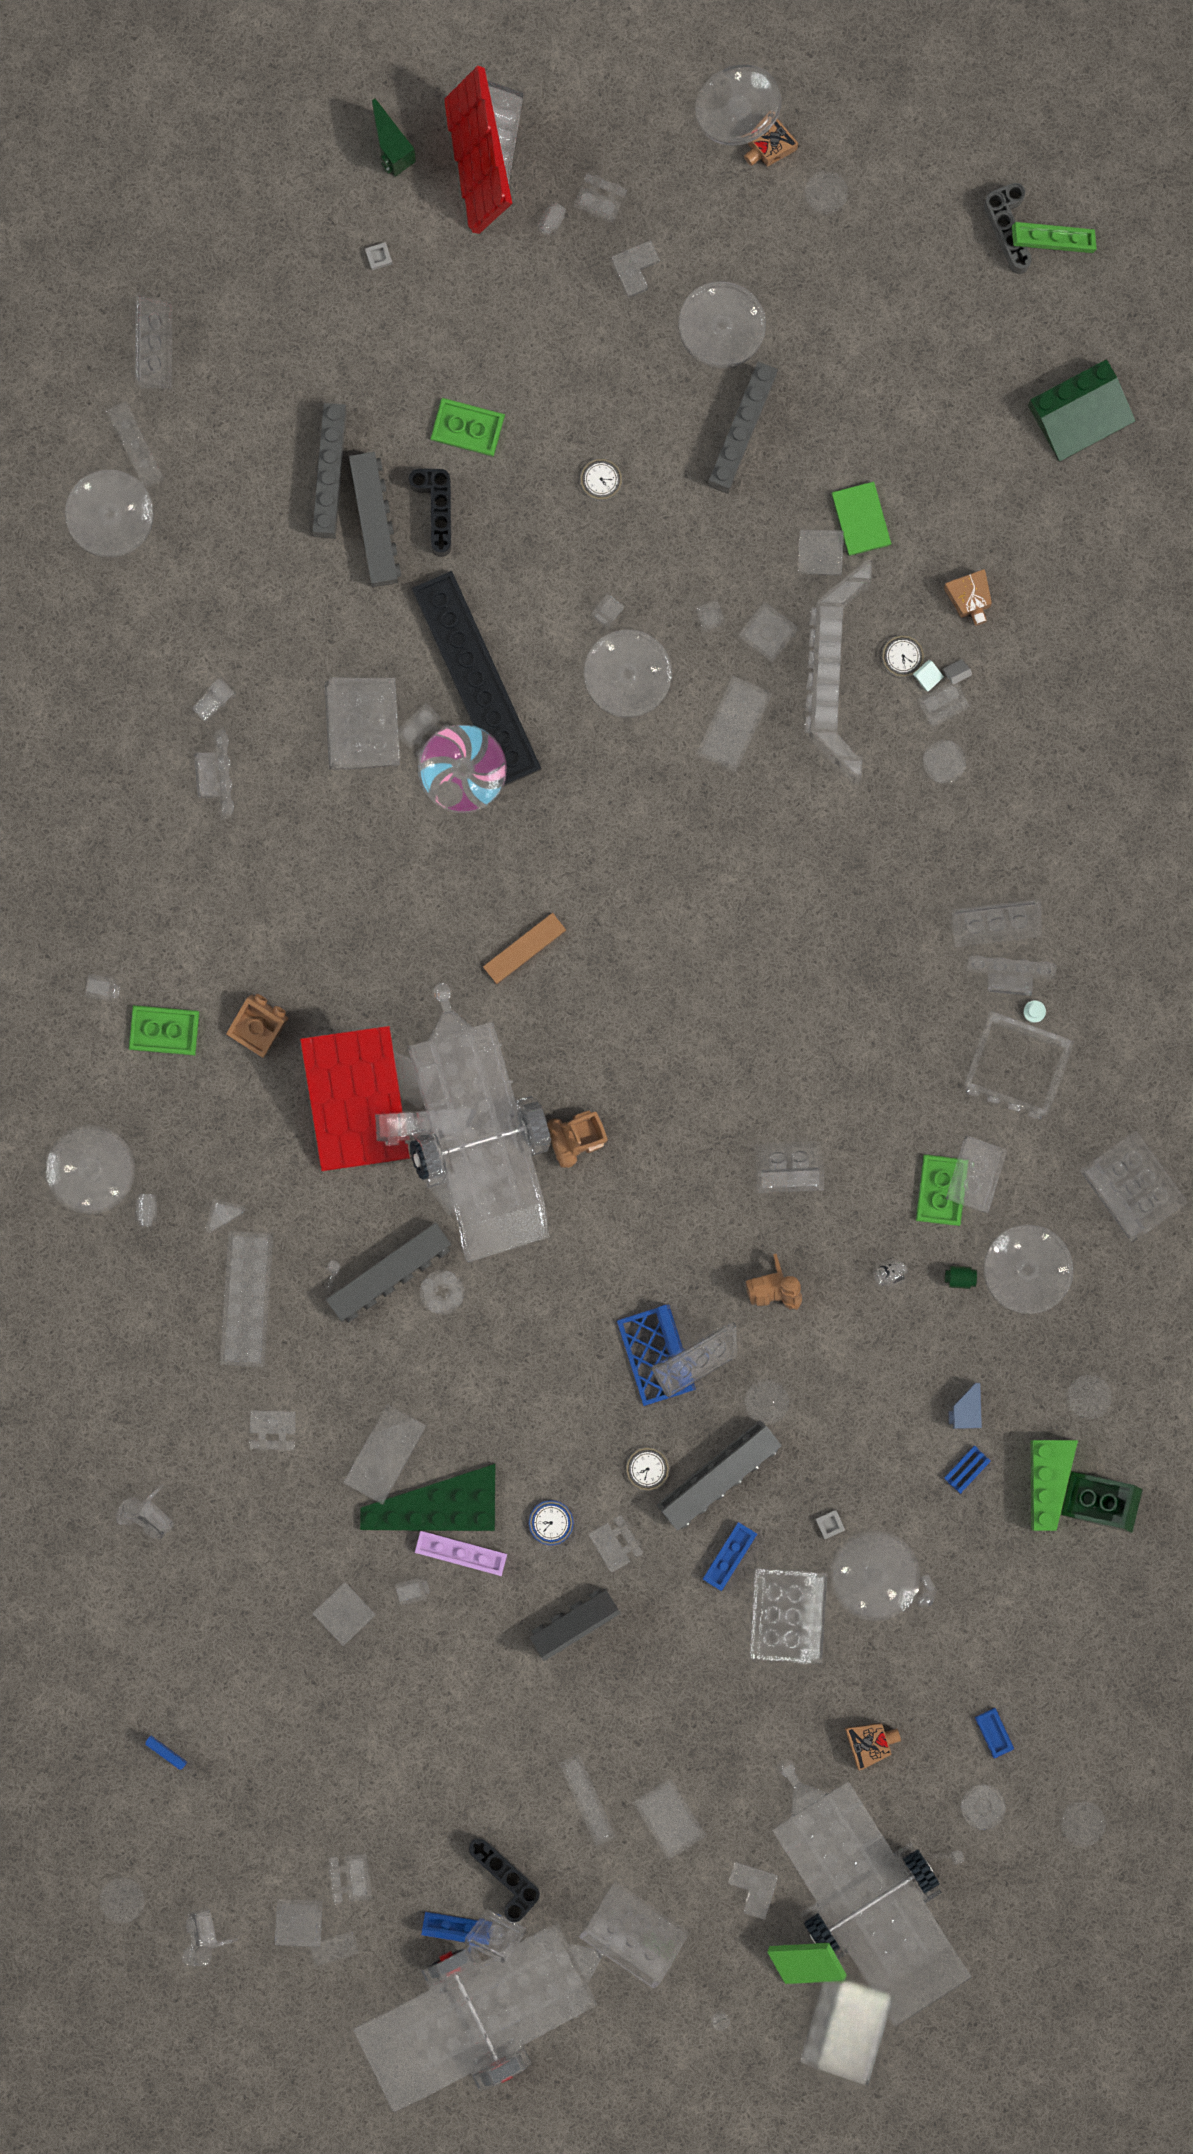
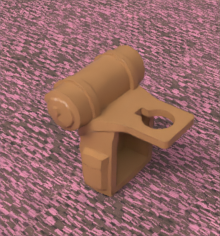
[546,1111,608,1168]
[746,1254,802,1310]

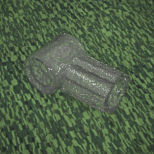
[192,678,237,722]

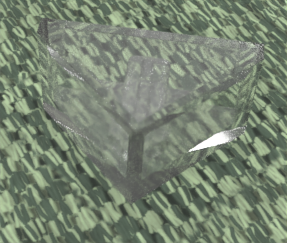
[206,1199,248,1235]

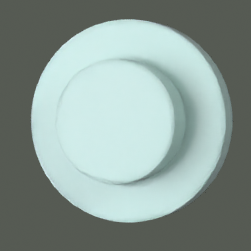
[1023,1000,1046,1023]

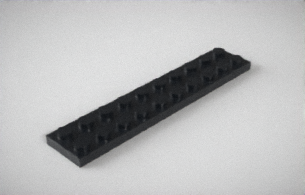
[412,571,541,788]

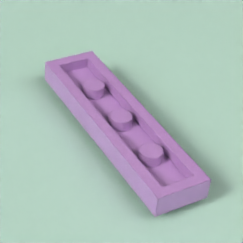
[415,1531,507,1576]

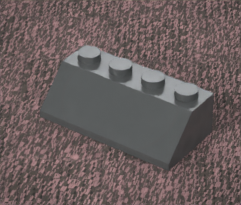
[530,1588,621,1661]

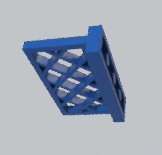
[617,1305,696,1406]

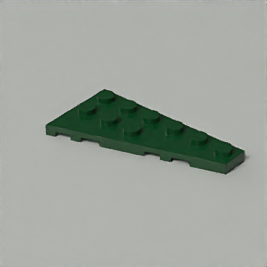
[360,1464,496,1531]

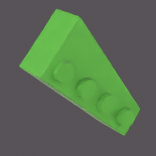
[1031,1440,1078,1531]

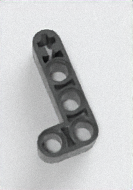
[984,183,1031,274]

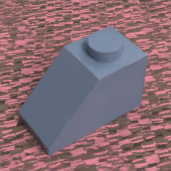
[948,1383,982,1429]

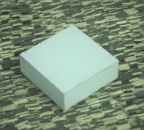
[913,660,944,691]

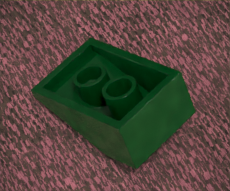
[372,98,416,177]
[1062,1472,1143,1533]

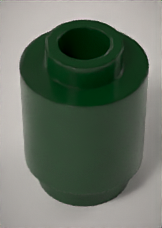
[944,1266,977,1289]

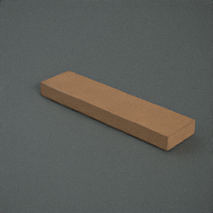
[483,913,566,985]

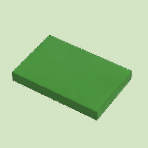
[430,398,505,457]
[832,482,891,556]
[129,1006,200,1056]
[916,1155,968,1226]
[767,1943,847,1984]

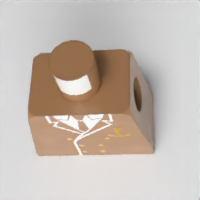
[944,569,992,626]

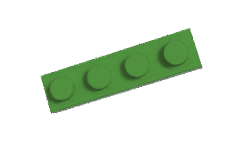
[1012,222,1097,253]

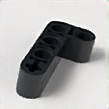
[409,469,451,557]
[469,1837,540,1922]

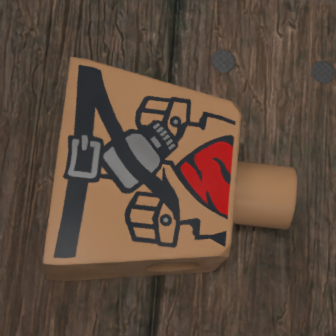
[744,113,798,167]
[845,1723,901,1771]

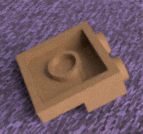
[226,994,289,1058]

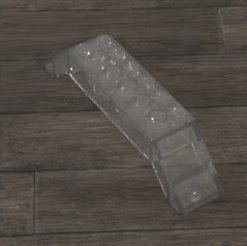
[804,560,872,785]

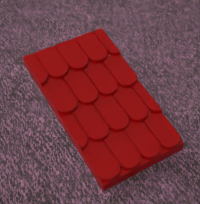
[444,65,524,234]
[300,1026,410,1171]

